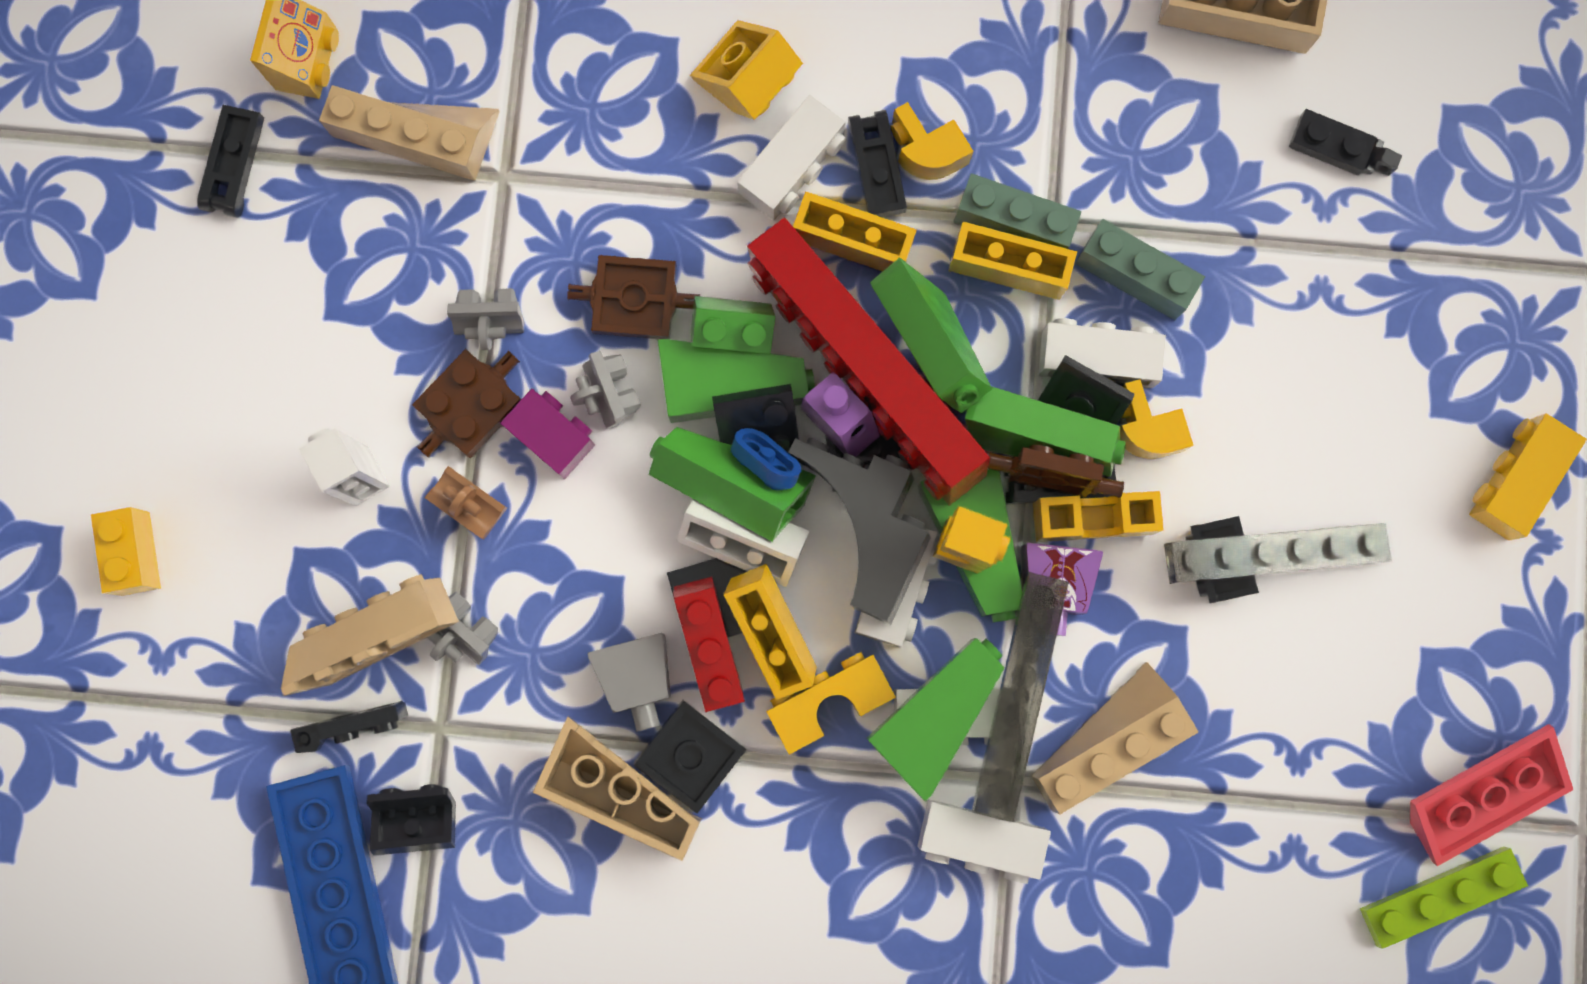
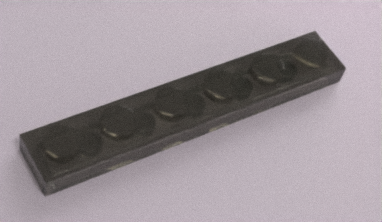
[1164,523,1392,584]
[972,572,1069,823]

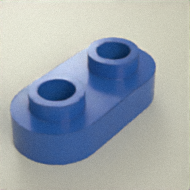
[731,428,801,490]

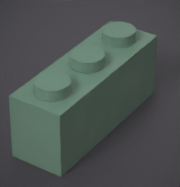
[954,173,1082,249]
[1075,218,1205,320]

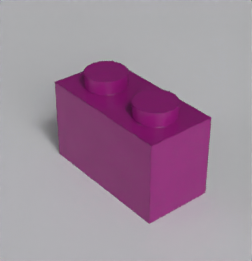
[500,388,595,480]

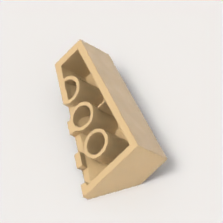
[319,85,500,181]
[281,575,459,696]
[1031,662,1199,815]
[533,716,702,861]

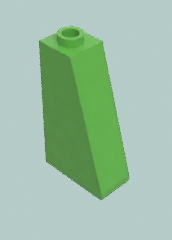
[870,257,992,413]
[658,339,815,423]
[965,386,1126,477]
[648,427,816,542]
[918,469,1026,623]
[866,638,1005,802]

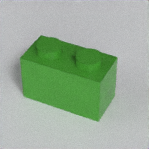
[690,296,776,354]

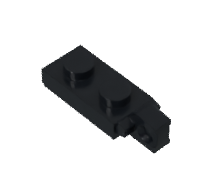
[1288,109,1403,176]
[290,701,408,753]

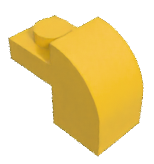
[890,102,974,180]
[1120,379,1194,459]

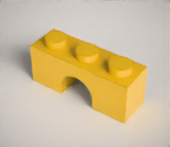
[1033,491,1164,542]
[932,506,1010,574]
[766,652,896,755]

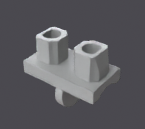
[447,288,525,350]
[570,351,641,429]
[427,592,498,665]

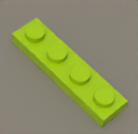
[1359,846,1528,949]

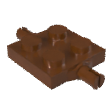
[567,255,700,339]
[412,349,521,459]
[988,445,1124,498]

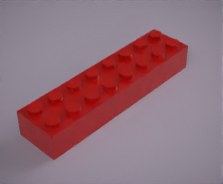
[747,217,990,506]

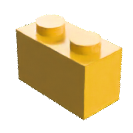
[91,507,161,596]

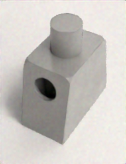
[587,633,671,732]

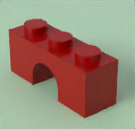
[673,576,745,712]

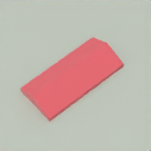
[1410,724,1574,866]

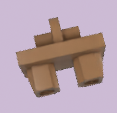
[424,466,507,540]

